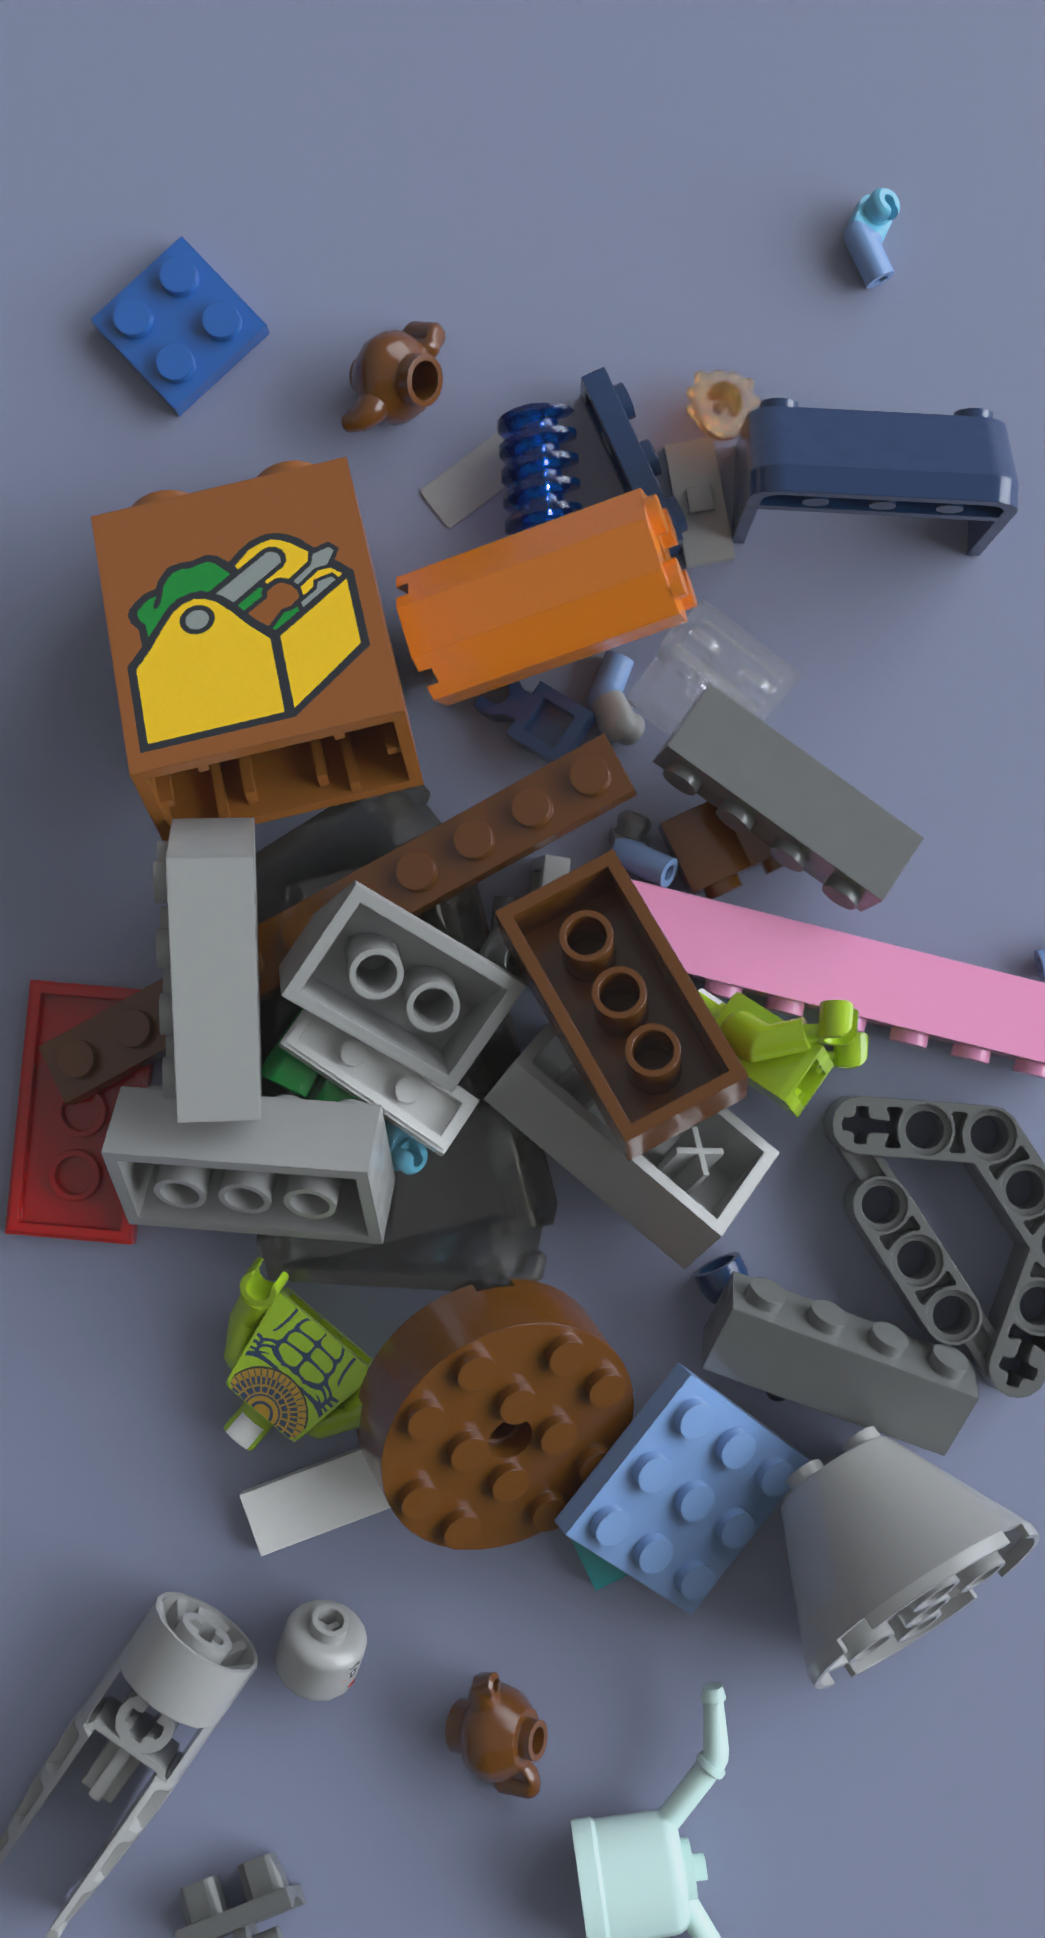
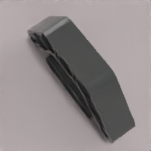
[823,1095,1045,1398]

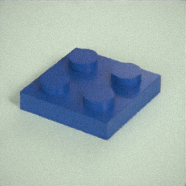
[90,236,270,417]

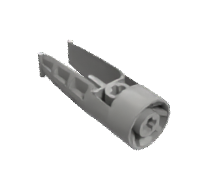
[0,1592,258,1938]

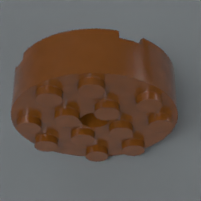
[356,1279,634,1550]

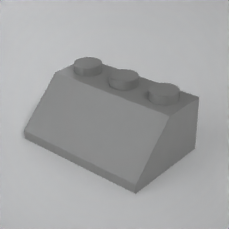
[279,880,526,1092]

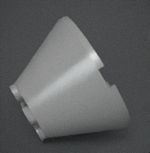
[781,1426,1040,1689]

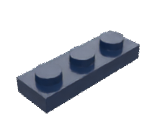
[580,366,688,558]

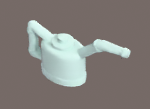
[570,1682,729,1938]

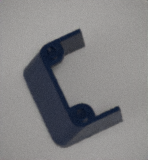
[732,398,1019,556]

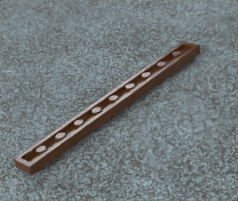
[39,733,638,1105]

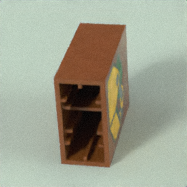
[91,456,424,841]

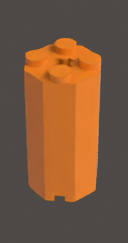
[396,488,698,706]

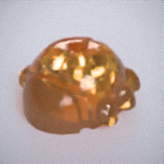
[686,370,760,441]

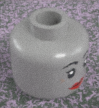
[275,1599,367,1701]

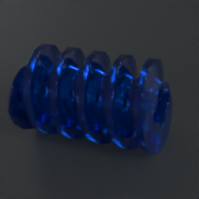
[497,402,583,536]

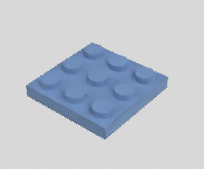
[554,1362,810,1615]

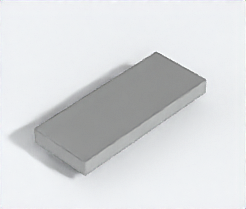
[663,436,735,569]

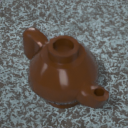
[342,321,445,432]
[445,1672,548,1799]

